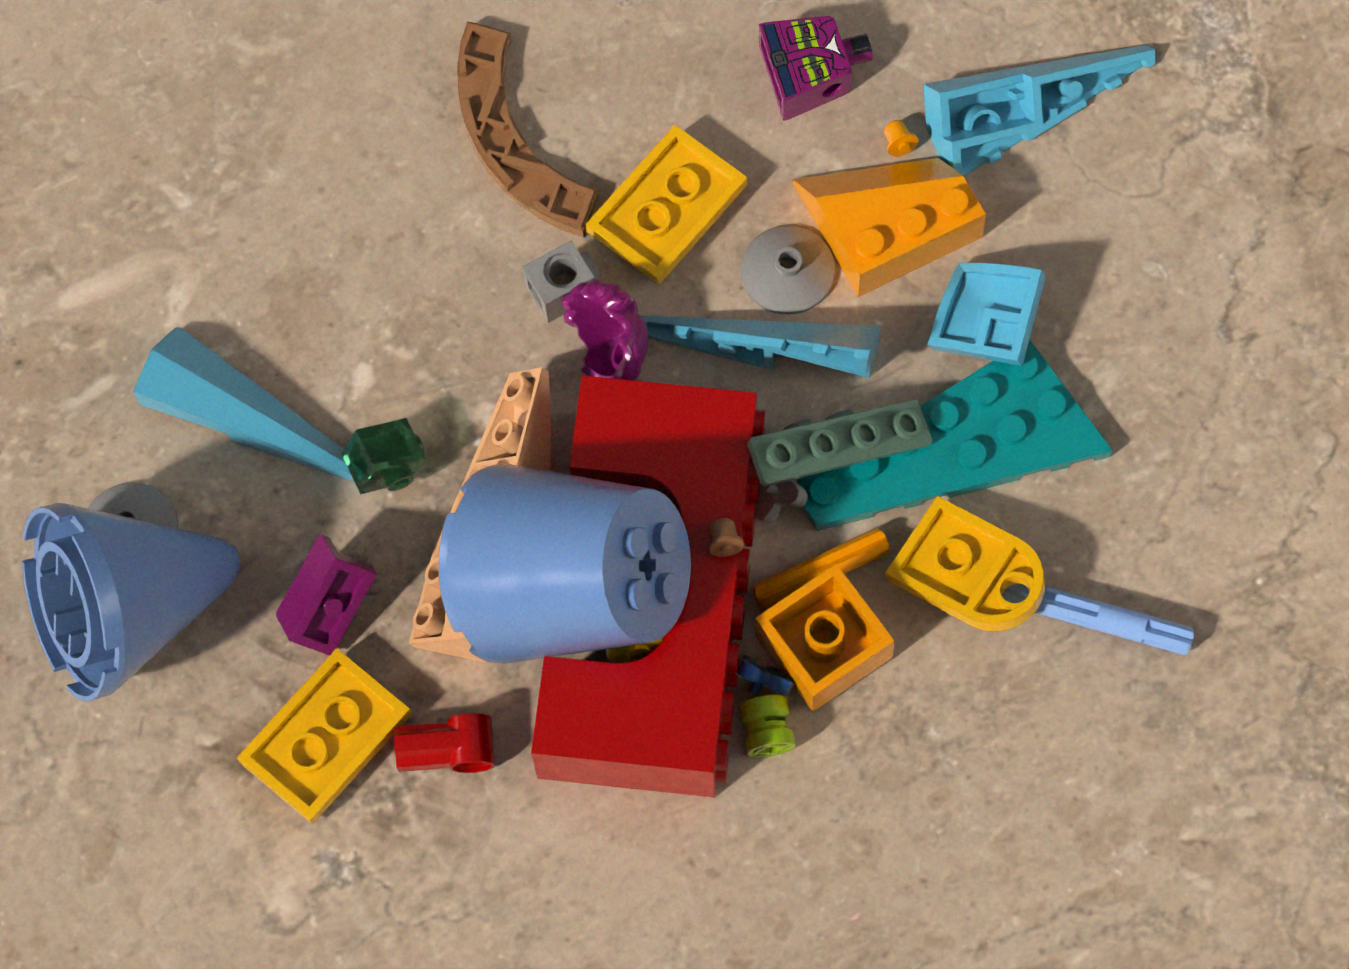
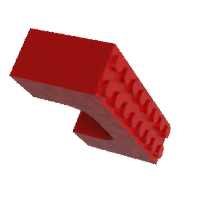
[531,375,766,798]

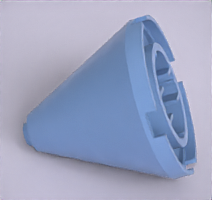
[22,503,241,701]

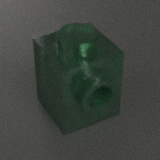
[341,418,426,495]

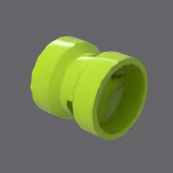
[739,695,796,758]

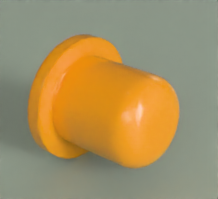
[884,120,919,157]

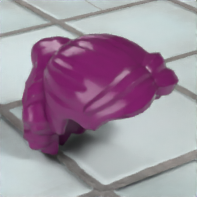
[562,279,648,380]

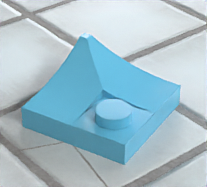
[928,263,1046,366]

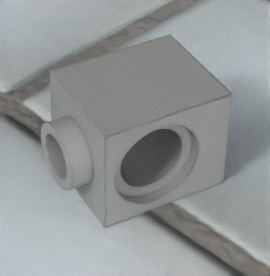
[522,240,600,323]

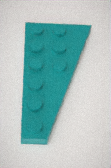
[797,339,1112,531]

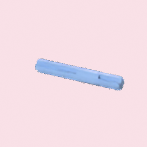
[1002,584,1194,655]

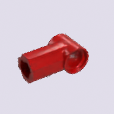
[394,713,494,773]

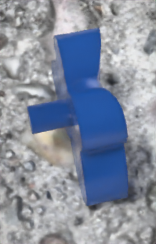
[737,655,795,696]

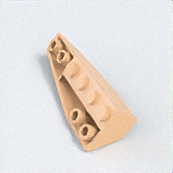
[408,367,551,662]

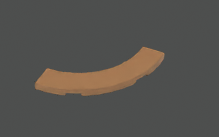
[457,21,598,238]

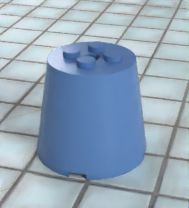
[439,464,691,664]

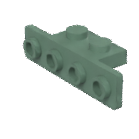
[747,399,932,486]

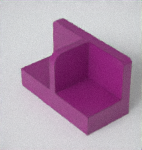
[276,534,377,656]

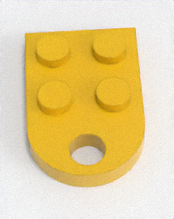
[885,496,1045,632]

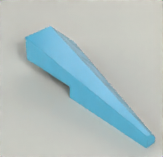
[923,45,1155,179]
[641,315,881,378]
[133,326,370,485]

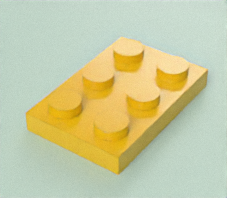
[585,125,748,286]
[237,648,412,825]

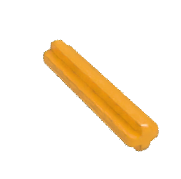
[753,528,890,610]

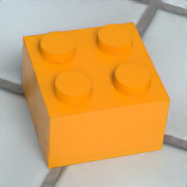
[755,563,895,713]

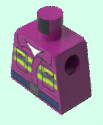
[759,16,873,121]

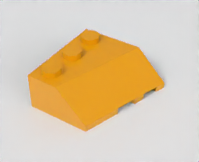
[792,158,986,297]

